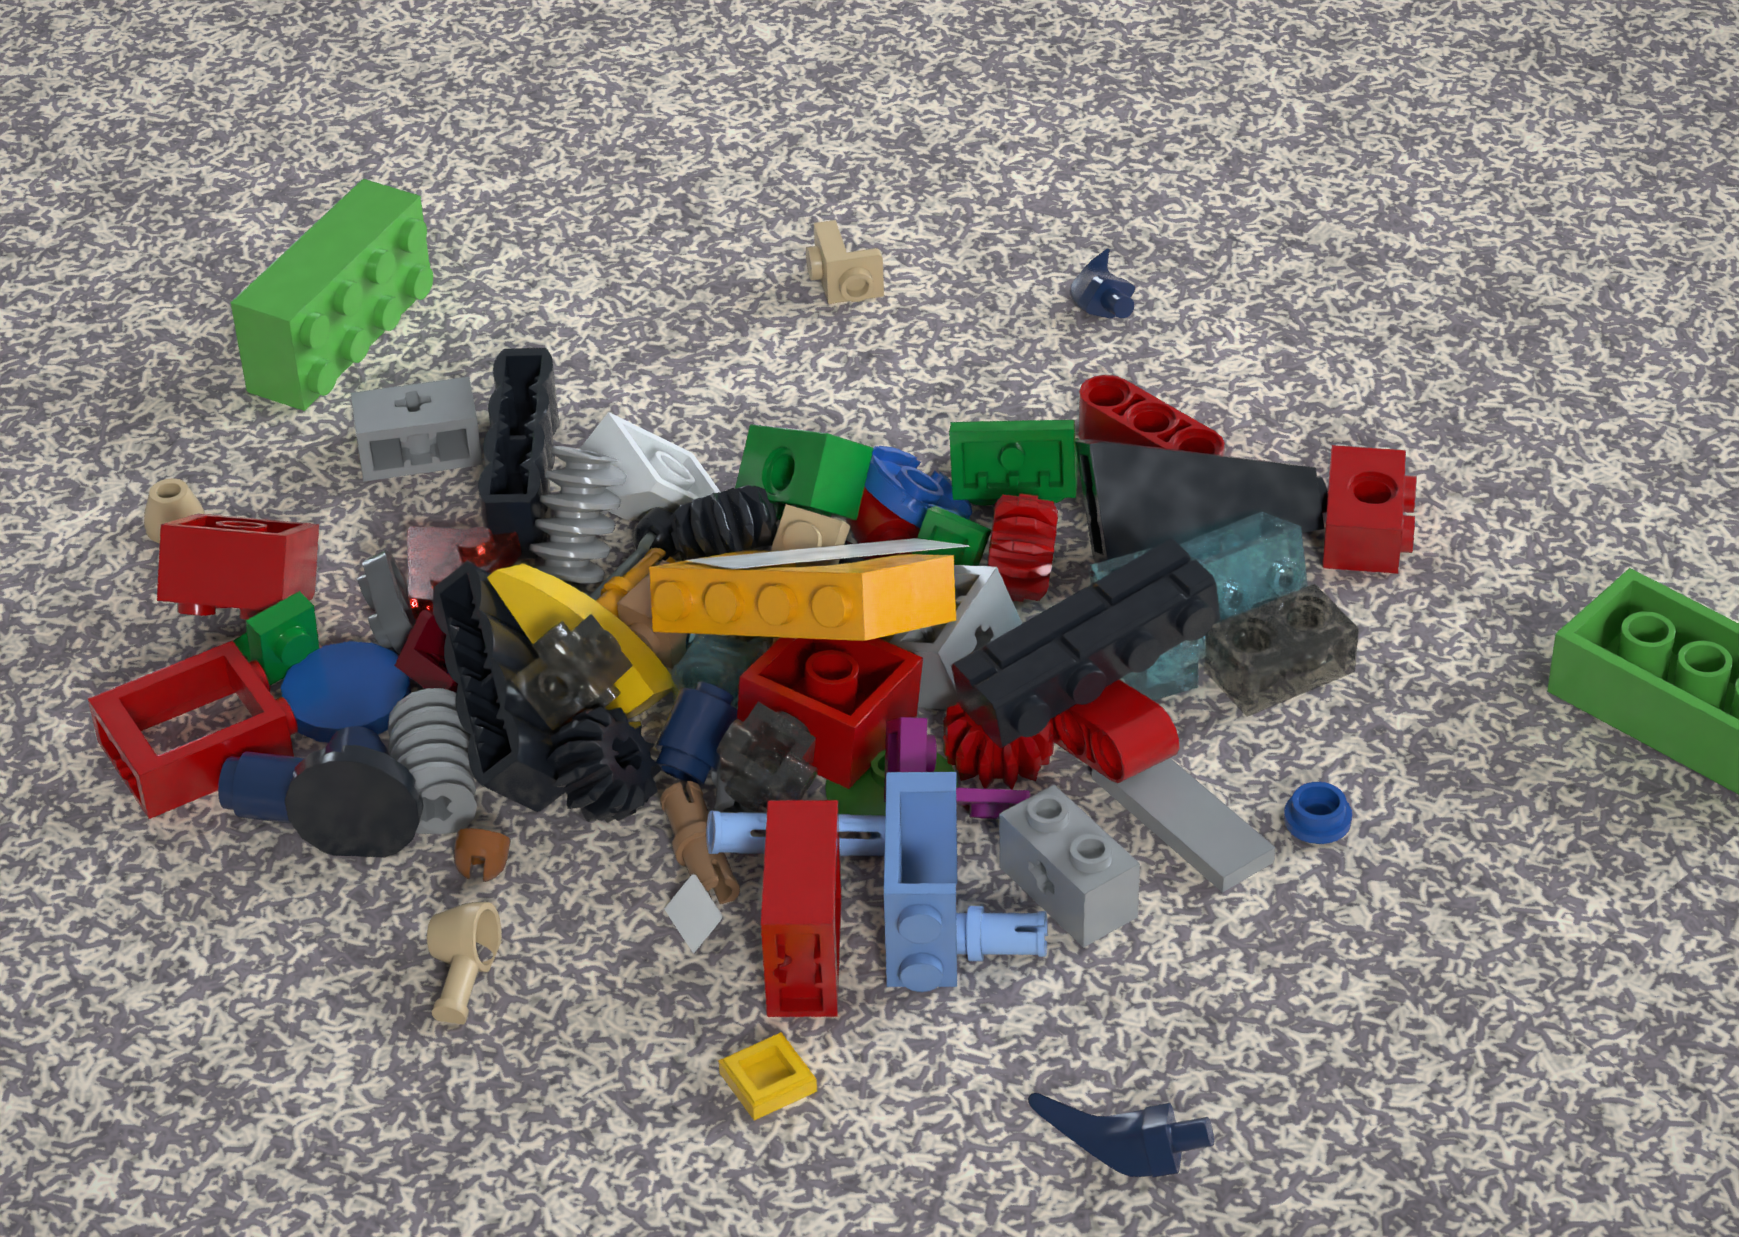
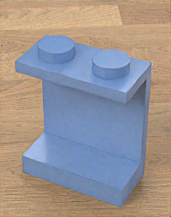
[884,772,957,992]

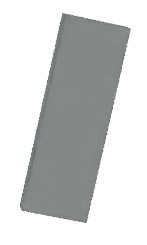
[1092,758,1275,893]

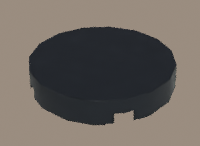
[284,745,424,857]

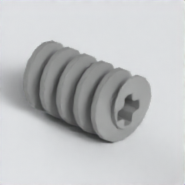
[529,446,627,584]
[388,688,477,834]

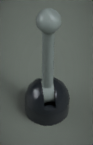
[590,507,679,601]

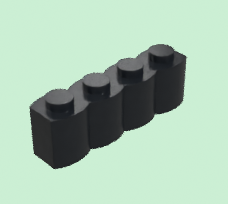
[478,348,559,559]
[433,561,565,812]

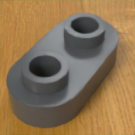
[357,549,418,655]

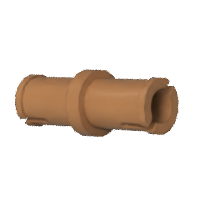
[660,781,740,904]

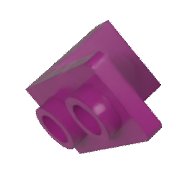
[884,717,1030,819]

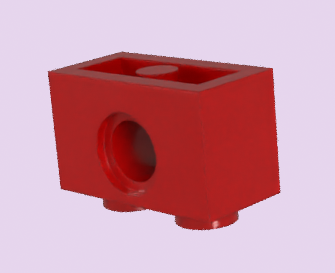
[1323,445,1417,574]

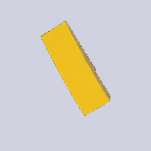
[487,564,679,719]

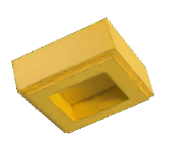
[718,1032,817,1121]

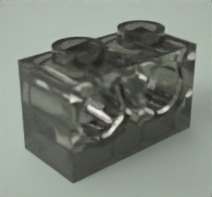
[1204,584,1359,717]

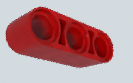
[1078,375,1225,455]
[1053,679,1180,783]

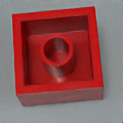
[157,513,319,620]
[736,637,923,789]

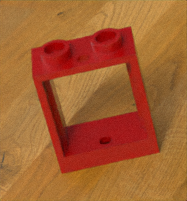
[88,640,298,819]
[761,800,842,1017]

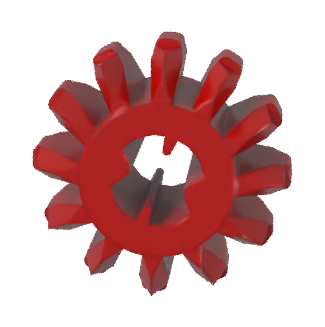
[987,493,1058,602]
[943,702,1054,790]

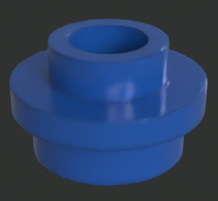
[1284,782,1352,844]

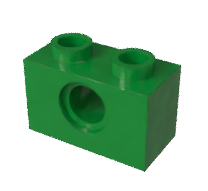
[735,424,873,520]

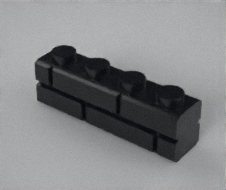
[951,538,1221,749]

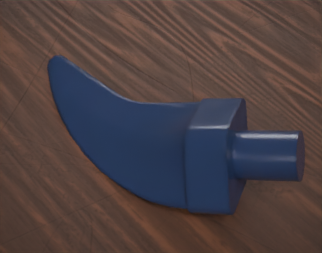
[1070,249,1135,318]
[1028,1093,1214,1178]

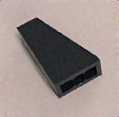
[1075,439,1328,568]

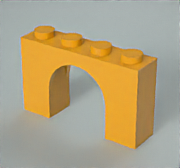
[649,550,956,641]

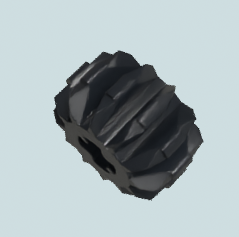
[670,485,778,561]
[546,706,662,823]

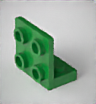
[949,419,1079,506]

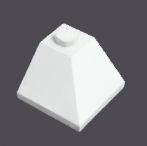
[580,412,720,521]

